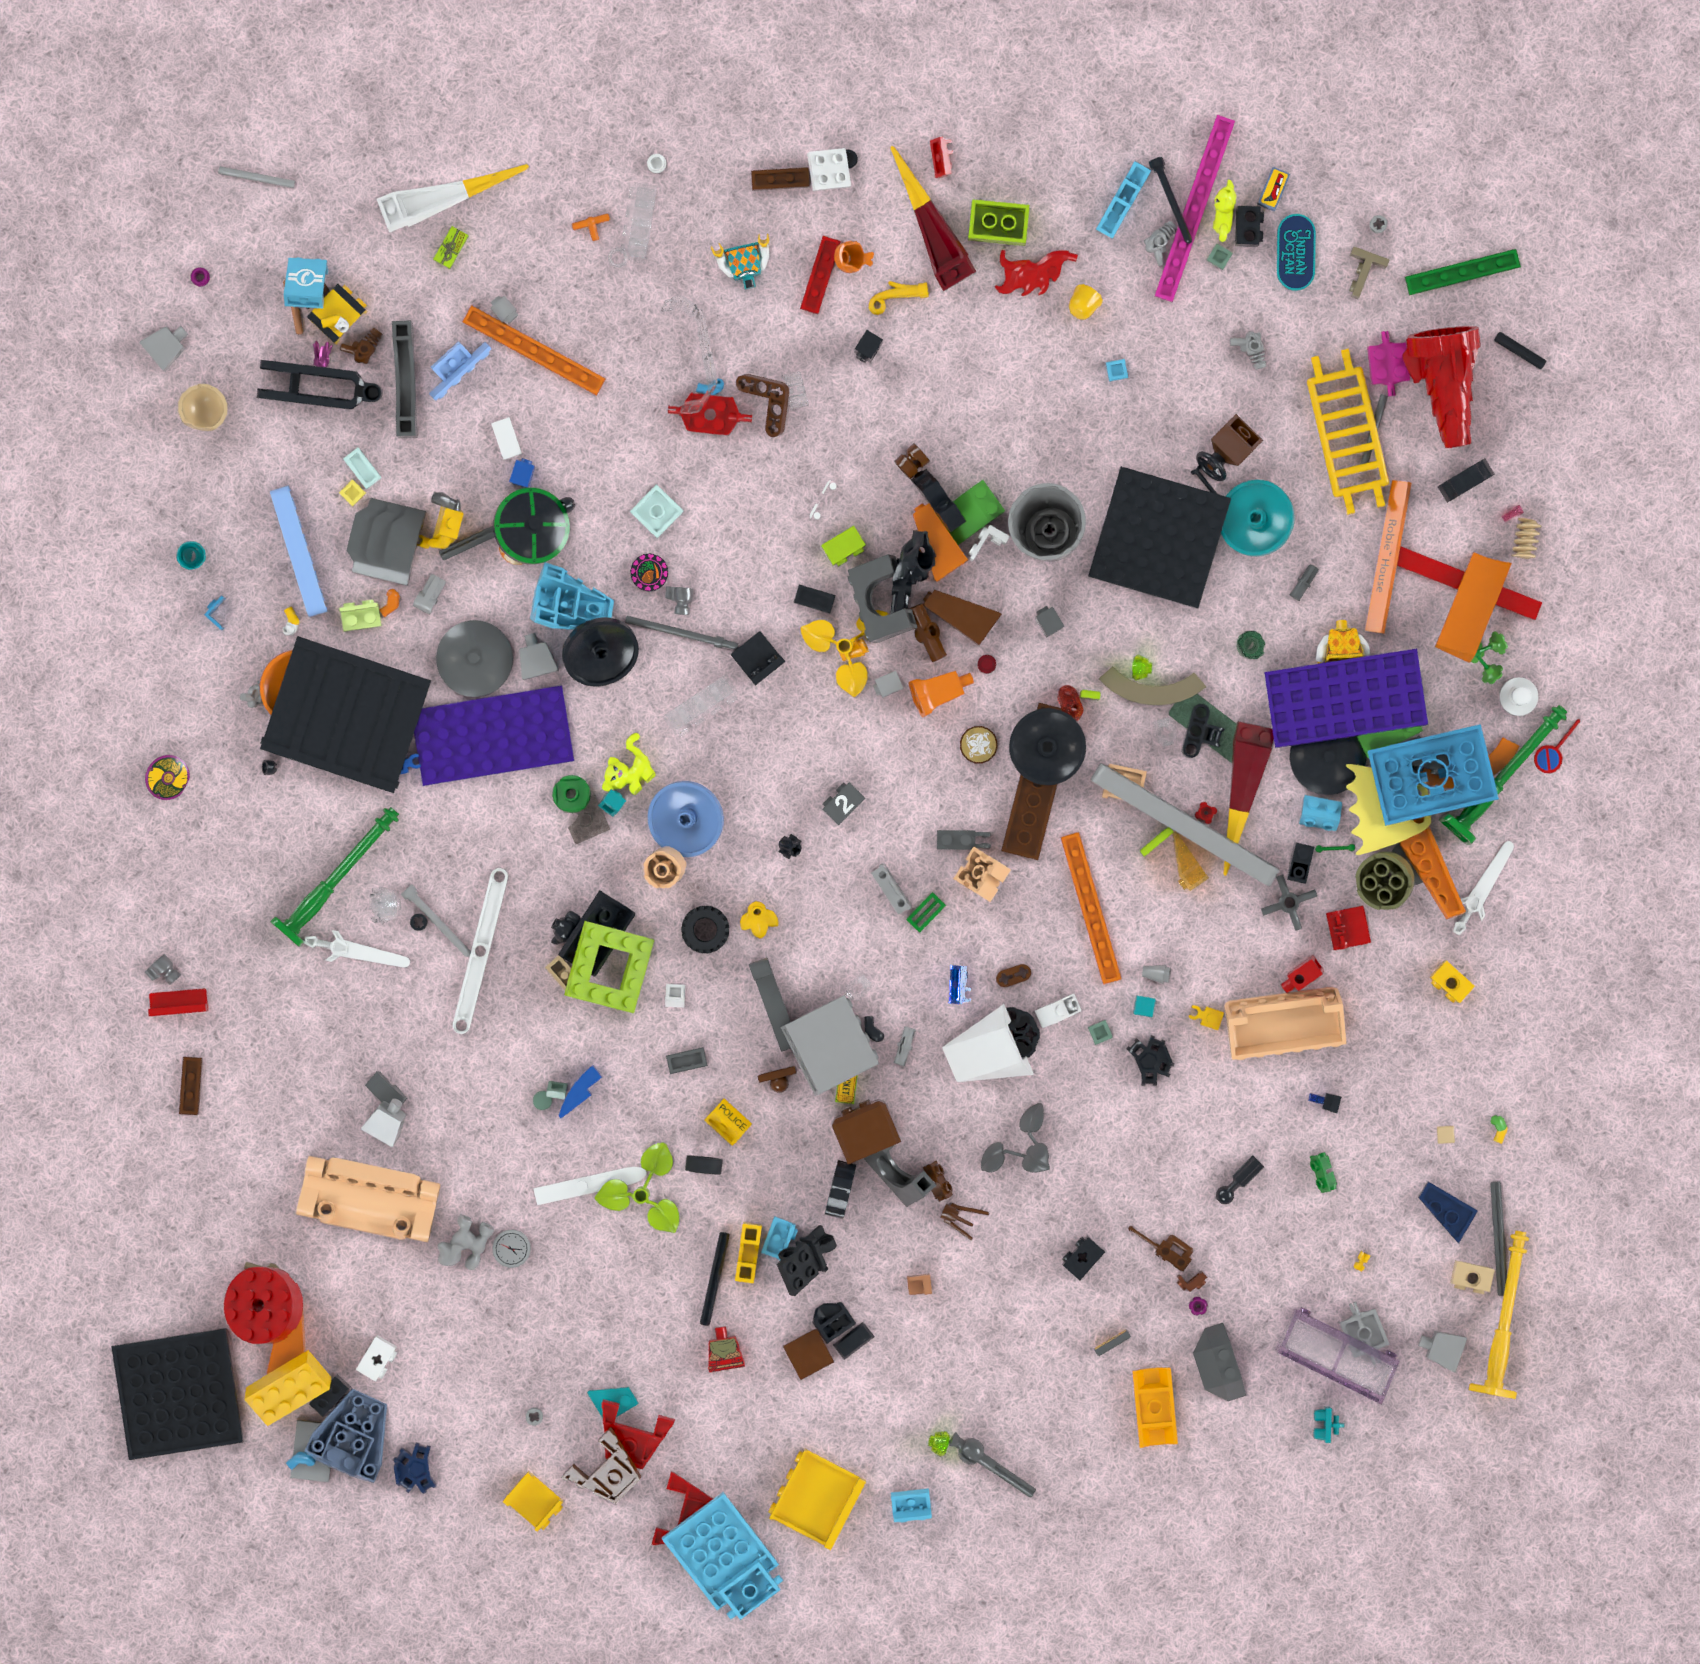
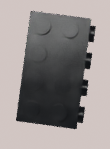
[558,890,635,977]

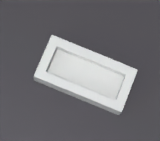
[491,417,522,460]

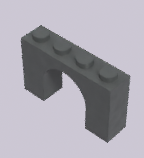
[848,554,917,643]
[863,1145,936,1207]

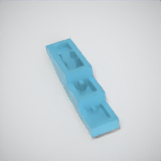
[1096,161,1152,239]

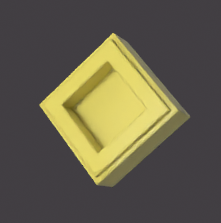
[339,479,366,506]

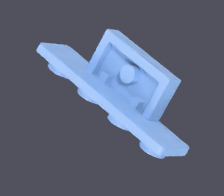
[429,341,492,401]

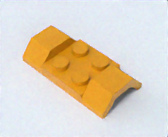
[1132,1367,1178,1448]

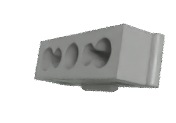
[871,863,912,915]

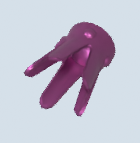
[313,341,333,367]

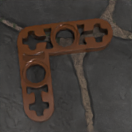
[736,374,789,437]

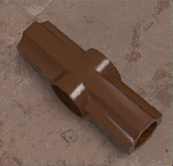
[910,603,947,662]

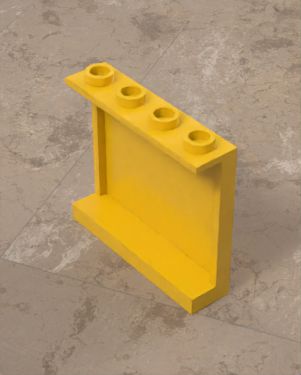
[768,1449,866,1550]

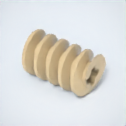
[1511,518,1542,559]

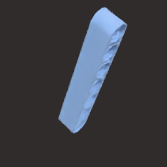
[270,485,328,617]

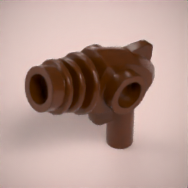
[340,327,383,364]

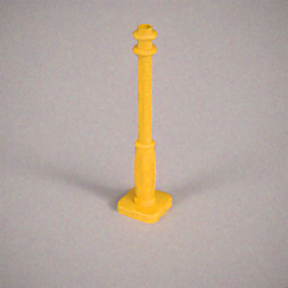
[1468,1231,1529,1399]

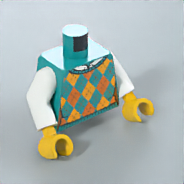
[711,233,769,289]

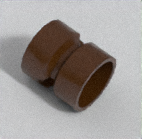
[894,443,930,479]

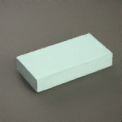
[343,447,382,489]

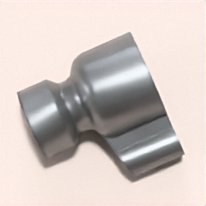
[665,586,694,615]
[145,954,181,985]

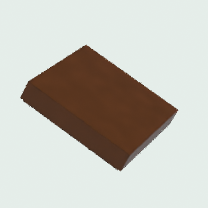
[783,1328,834,1380]

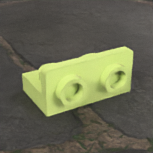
[339,600,382,632]

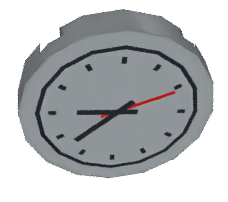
[492,1229,531,1268]

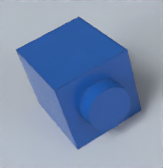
[509,458,535,488]

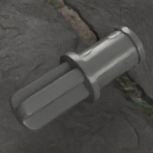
[1289,564,1319,602]

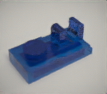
[949,965,971,1004]

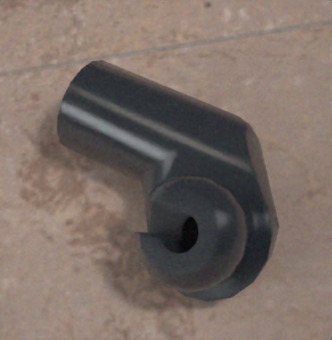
[864,1016,884,1042]

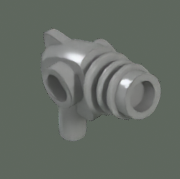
[1144,221,1177,266]
[1230,331,1267,370]
[240,678,263,708]

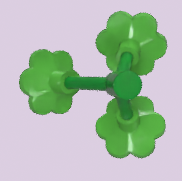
[1471,631,1508,684]

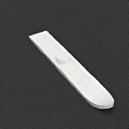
[533,1167,647,1205]

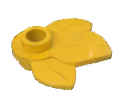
[740,901,778,939]

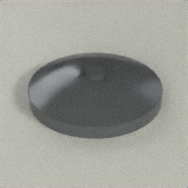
[436,620,513,697]

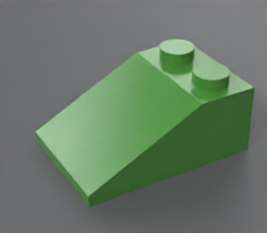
[937,480,1005,545]
[1357,726,1423,758]

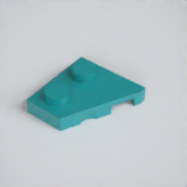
[587,1387,639,1418]

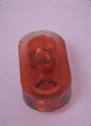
[1057,685,1084,721]

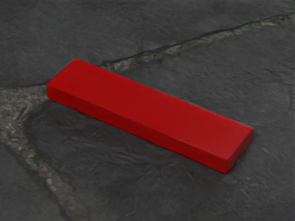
[800,236,841,315]

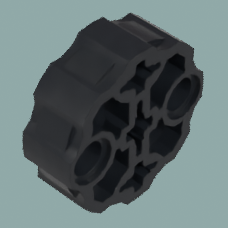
[1437,458,1495,503]
[1006,1007,1040,1058]
[824,1160,857,1219]

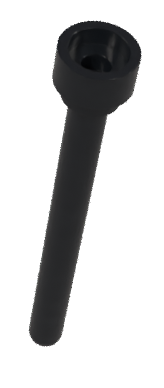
[1149,157,1192,244]

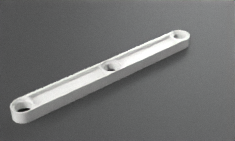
[453,868,508,1034]

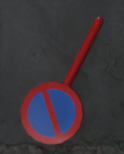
[1534,719,1580,774]

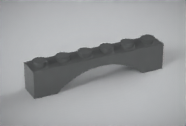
[392,320,418,438]

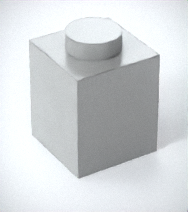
[873,671,903,698]

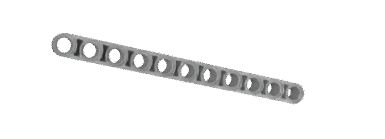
[1091,763,1280,887]

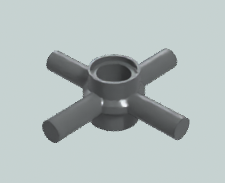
[1261,874,1317,931]

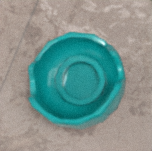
[176,541,206,570]

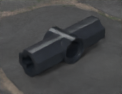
[890,558,912,614]

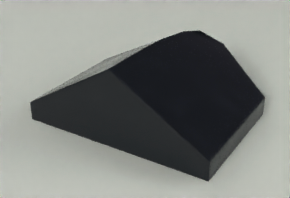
[812,1302,856,1344]

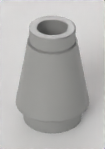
[1142,965,1171,984]

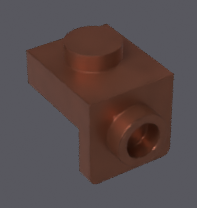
[1176,1270,1208,1292]

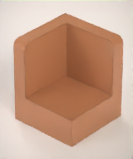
[907,1273,932,1295]

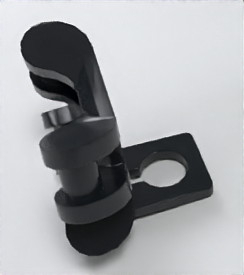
[1126,1035,1175,1086]

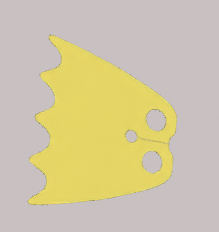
[1346,764,1431,855]

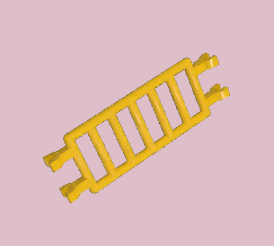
[1307,348,1389,515]

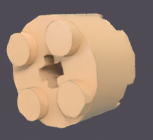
[643,846,686,888]

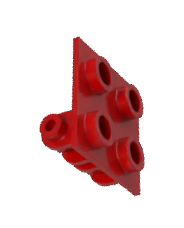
[1326,905,1371,950]

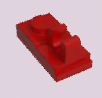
[930,136,953,178]

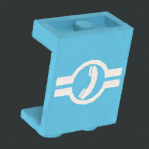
[283,257,328,309]

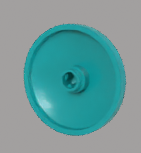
[1221,480,1295,557]

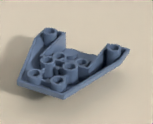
[304,1389,387,1483]

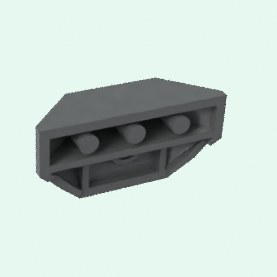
[1193,1322,1247,1401]

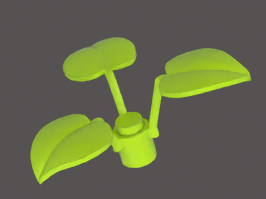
[595,1142,679,1233]

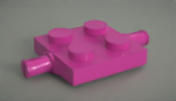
[1367,331,1410,397]

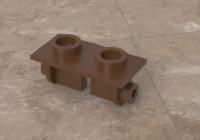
[922,1160,953,1202]

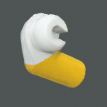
[321,315,349,333]
[283,607,299,636]

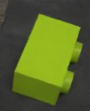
[821,526,866,567]

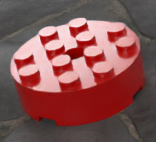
[224,1267,303,1344]

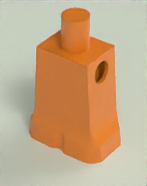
[908,671,974,718]

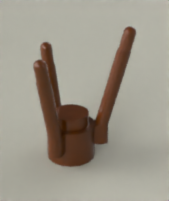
[940,1203,989,1240]

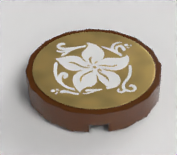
[960,726,998,764]

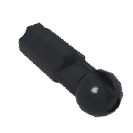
[1216,1155,1264,1204]

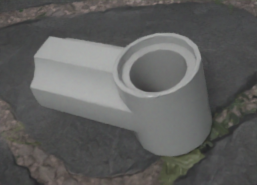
[413,574,446,615]

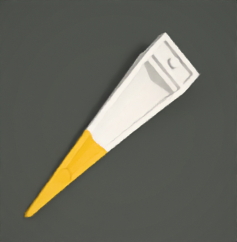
[377,164,529,232]

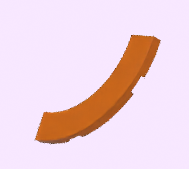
[1421,737,1520,788]

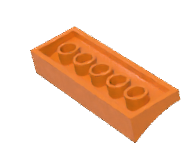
[1435,552,1512,663]

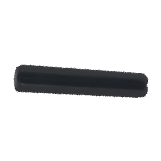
[1494,332,1546,370]

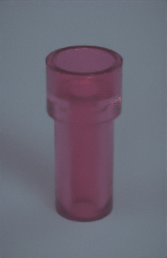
[1501,505,1524,523]

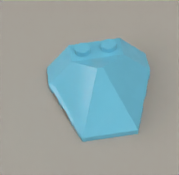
[530,562,614,629]

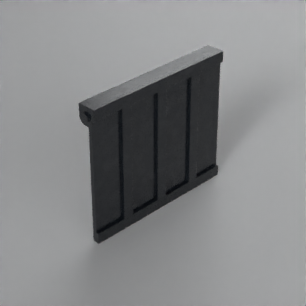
[260,636,431,793]

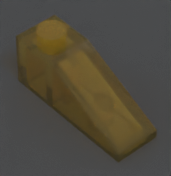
[1172,831,1209,891]

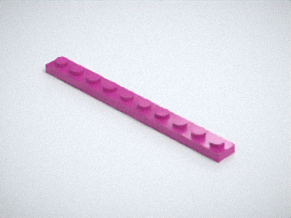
[1154,115,1235,302]

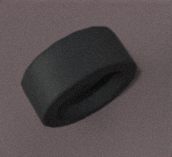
[685,1155,723,1175]

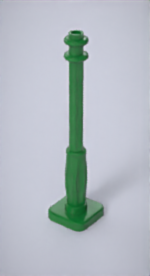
[1439,705,1567,845]
[270,807,399,947]

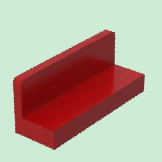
[148,988,208,1017]

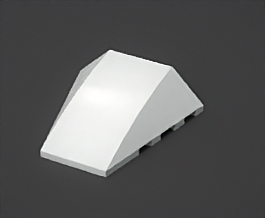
[942,1004,1034,1082]

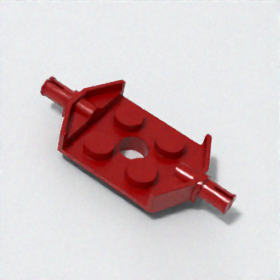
[668,392,752,436]

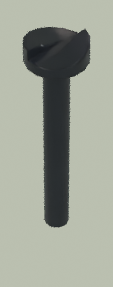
[1191,466,1217,494]

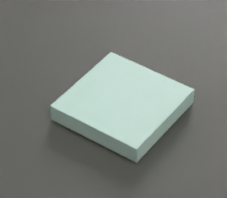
[630,484,684,538]

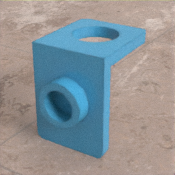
[204,596,226,630]

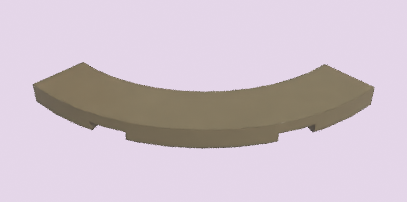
[1098,666,1206,705]

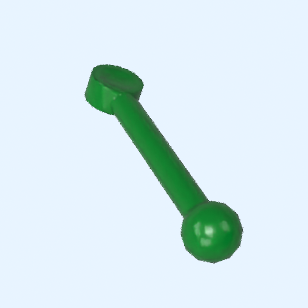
[1315,844,1356,853]

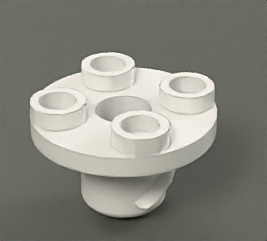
[1500,677,1538,716]

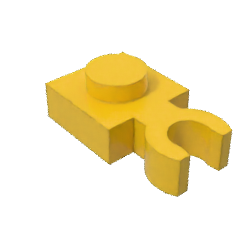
[1188,1005,1224,1030]

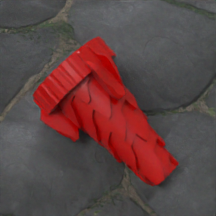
[1402,326,1481,448]

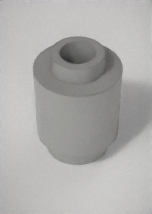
[490,296,518,325]

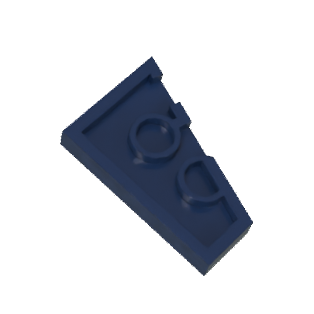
[1418,1181,1478,1244]

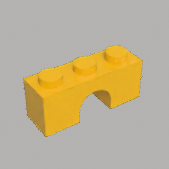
[735,1222,762,1284]

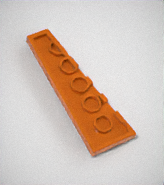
[1399,817,1466,920]

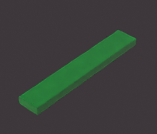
[1404,249,1521,296]

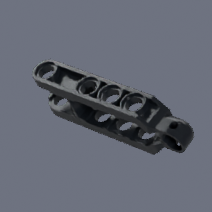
[256,360,383,410]

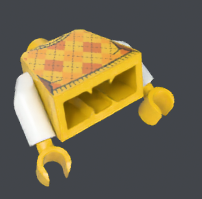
[1316,620,1370,664]

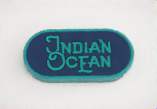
[1276,214,1316,291]

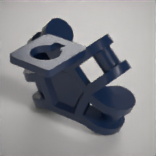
[393,1442,437,1494]

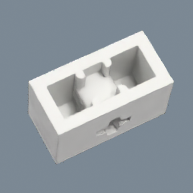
[356,1335,397,1382]

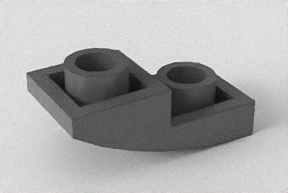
[365,1071,408,1105]

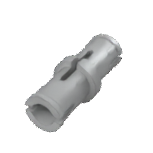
[893,1026,916,1066]

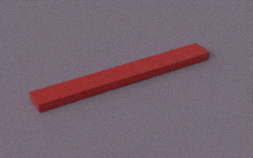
[1397,546,1543,620]

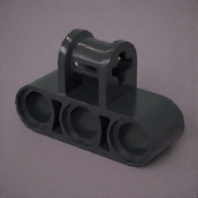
[1181,704,1225,758]

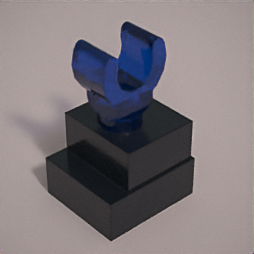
[1308,1093,1342,1113]

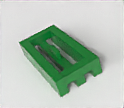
[906,892,946,933]

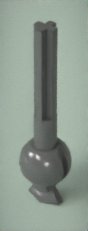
[949,1432,1036,1497]

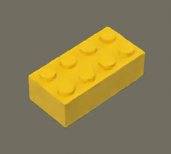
[244,1350,331,1426]

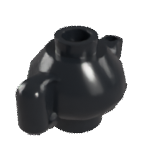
[551,911,581,945]

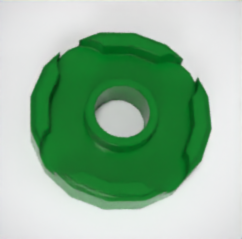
[552,775,591,814]

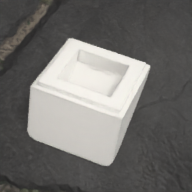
[665,984,685,1008]

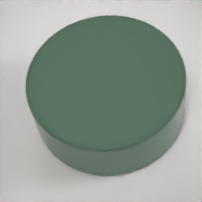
[533,1091,552,1110]

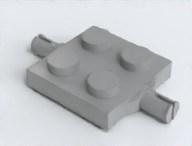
[1339,1302,1390,1365]

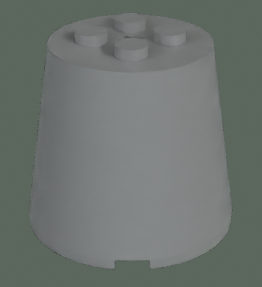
[1008,483,1086,562]

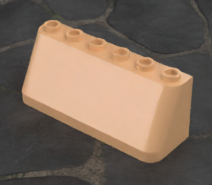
[1224,987,1346,1060]

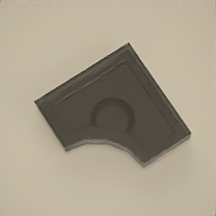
[568,795,611,845]

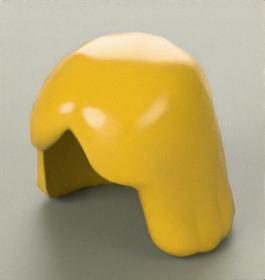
[1069,284,1103,320]

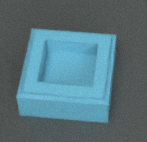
[1106,359,1128,382]

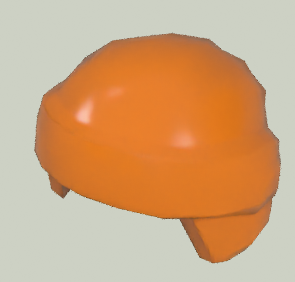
[834,241,874,274]

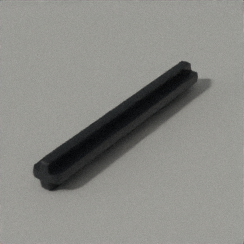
[700,1232,730,1326]

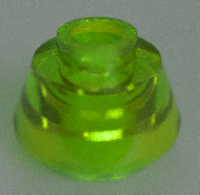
[1132,654,1152,681]
[928,1431,950,1457]

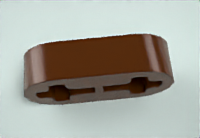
[996,964,1031,987]

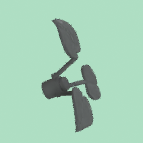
[981,1103,1050,1173]

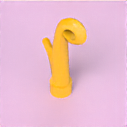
[868,281,929,315]

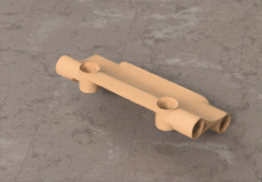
[296,1156,440,1242]

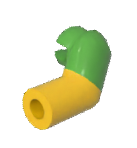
[1491,1115,1508,1144]

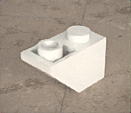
[1035,994,1081,1028]

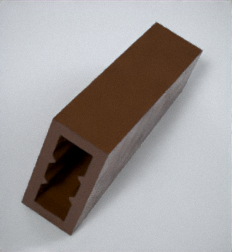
[923,589,1002,646]

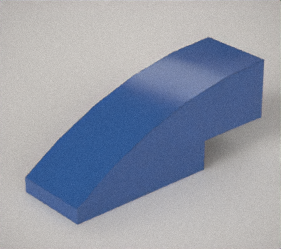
[559,1065,602,1119]

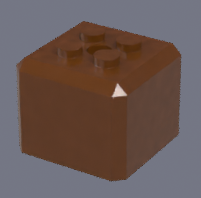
[832,1099,901,1164]

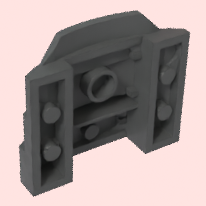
[346,498,426,586]

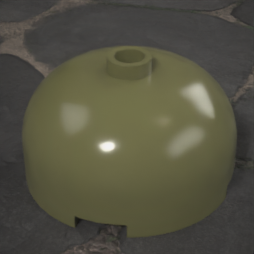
[1355,851,1415,910]

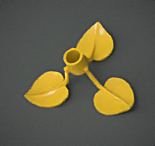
[800,610,889,697]

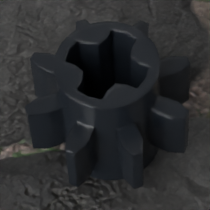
[778,834,802,859]

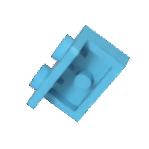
[1299,795,1342,831]
[761,1216,798,1260]
[891,1488,932,1523]

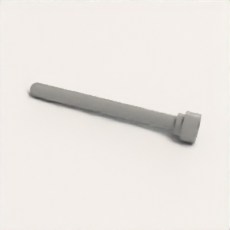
[401,884,471,957]

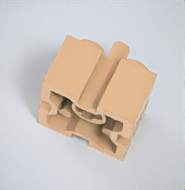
[953,847,1011,902]

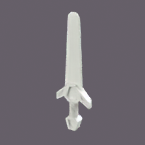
[1453,841,1514,935]
[304,930,410,968]

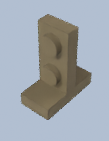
[1349,247,1390,299]

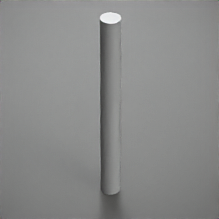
[218,166,295,188]

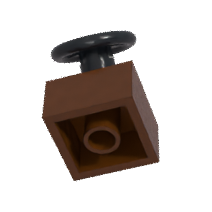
[1196,414,1264,481]

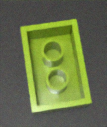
[968,199,1030,246]

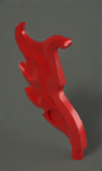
[994,250,1078,296]

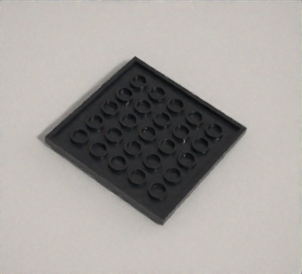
[1088,466,1231,609]
[111,1328,244,1460]

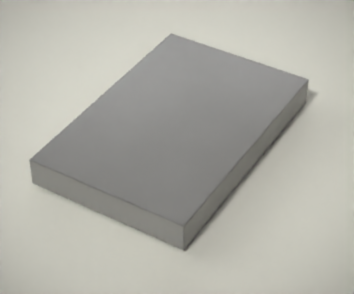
[290,1420,331,1482]

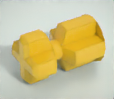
[1353,1251,1370,1272]

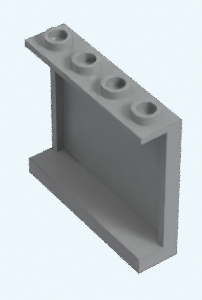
[781,995,879,1096]

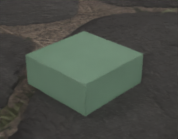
[1207,244,1233,270]
[1088,1020,1113,1045]
[546,1081,568,1099]

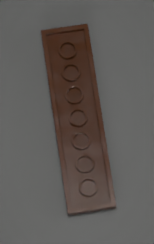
[1001,703,1076,860]

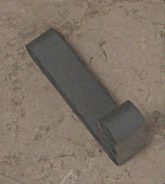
[749,957,791,1052]

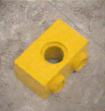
[1429,960,1475,1003]

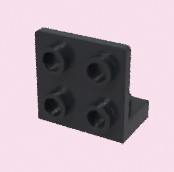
[731,631,785,686]

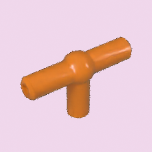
[571,213,610,241]

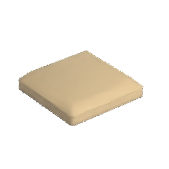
[1437,1126,1455,1144]

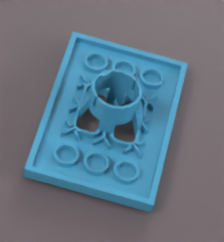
[1368,724,1499,826]

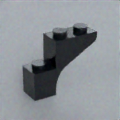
[911,469,966,532]

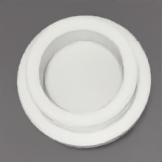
[647,154,666,173]

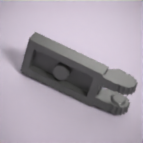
[937,830,991,850]

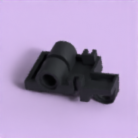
[776,1225,837,1296]

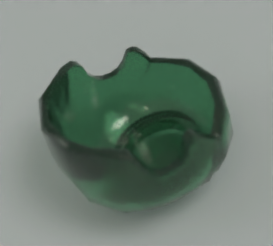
[1236,630,1266,660]

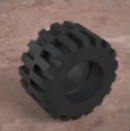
[681,905,730,954]

